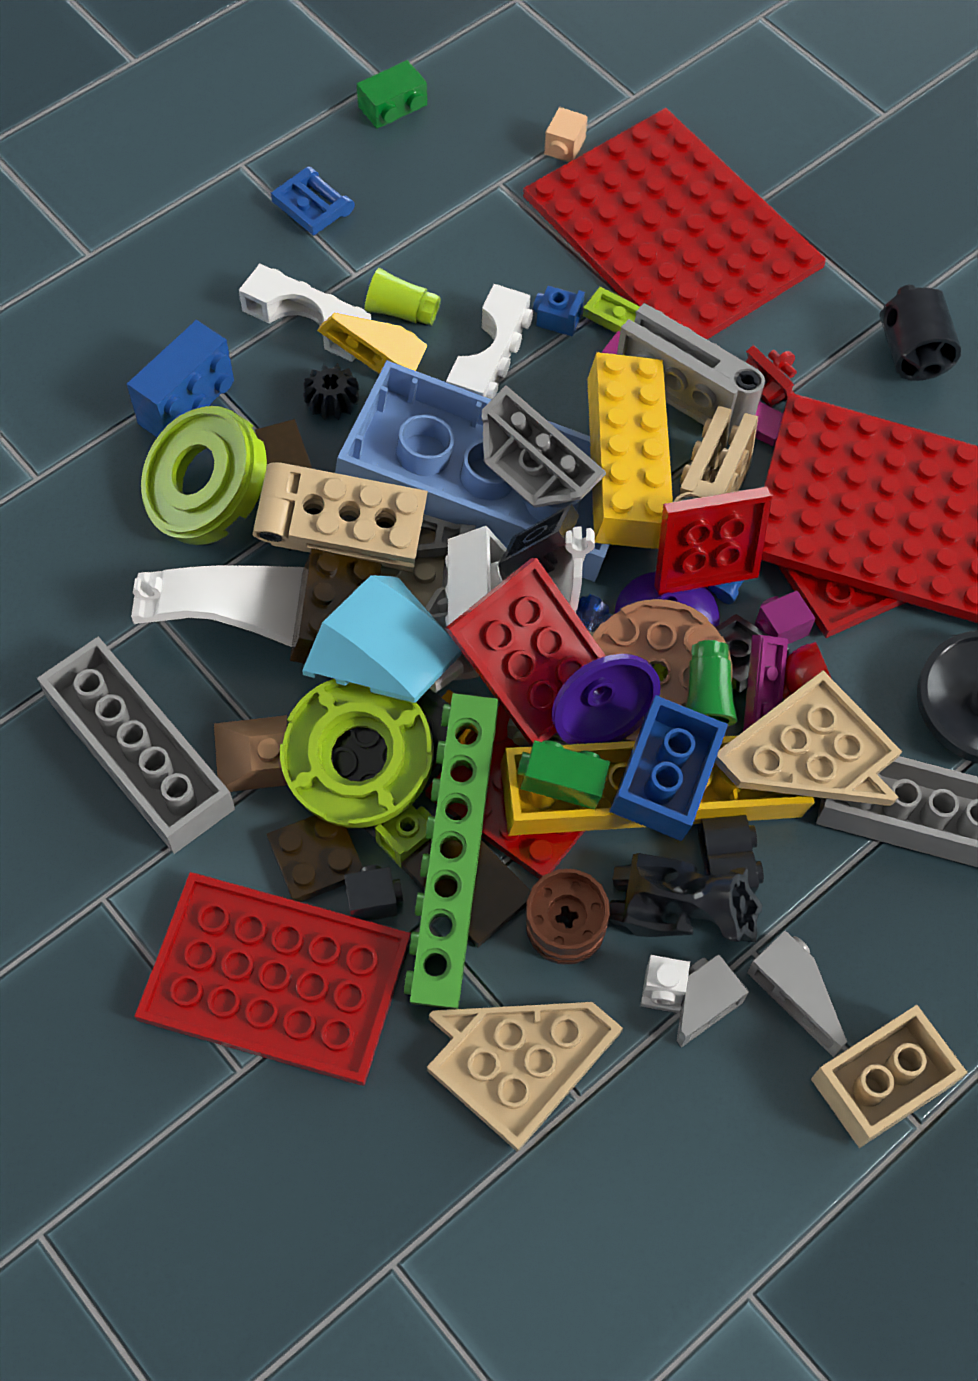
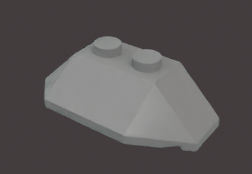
[482,385,606,508]

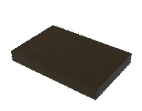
[401,816,531,948]

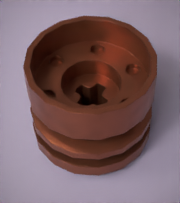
[526,869,609,964]

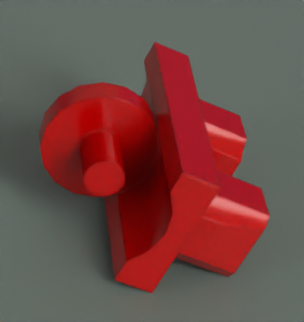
[745,345,797,407]

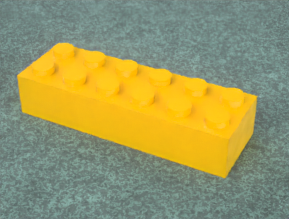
[588,352,673,549]

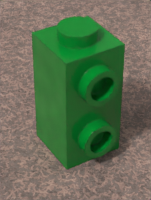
[517,740,610,810]

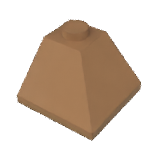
[214,715,288,792]

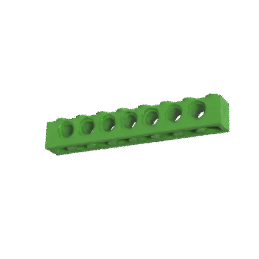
[404,693,498,1010]

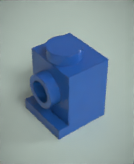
[533,286,585,337]

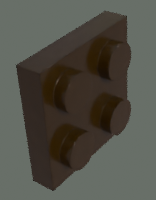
[267,815,363,902]

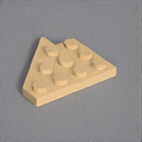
[715,670,902,806]
[427,1002,623,1152]

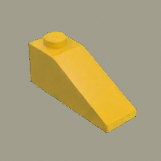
[317,312,427,374]

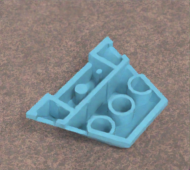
[302,575,462,703]

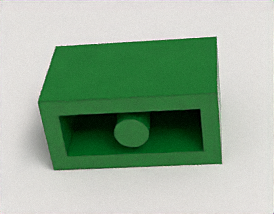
[356,60,427,129]

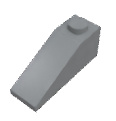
[747,931,847,1057]

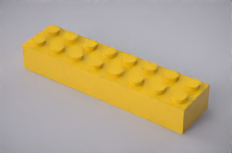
[500,735,815,836]

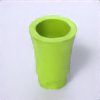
[365,268,441,326]

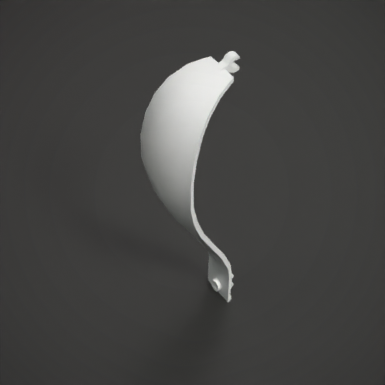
[131,526,595,680]

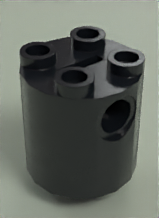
[879,285,961,381]

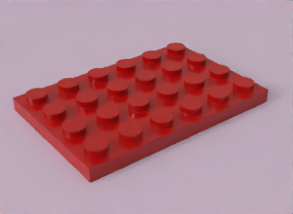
[134,872,411,1086]

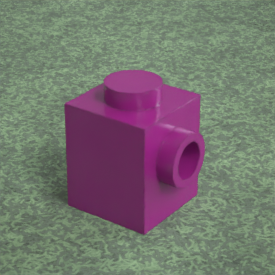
[755,591,815,644]

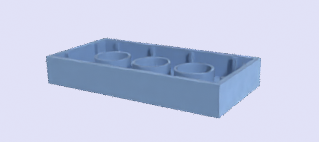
[335,360,609,582]

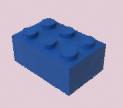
[127,320,234,437]
[609,695,728,841]

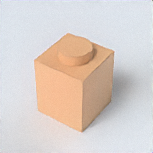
[544,107,588,162]

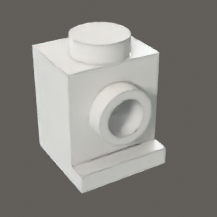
[641,955,690,1013]

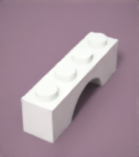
[239,264,371,362]
[446,284,533,399]

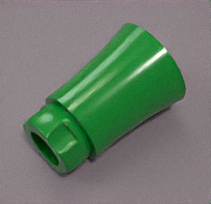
[686,640,737,727]

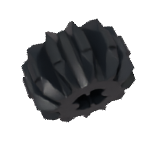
[303,363,359,420]

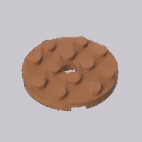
[592,599,732,741]

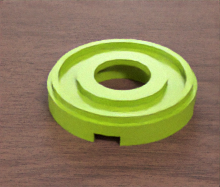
[141,406,267,545]
[280,679,434,828]

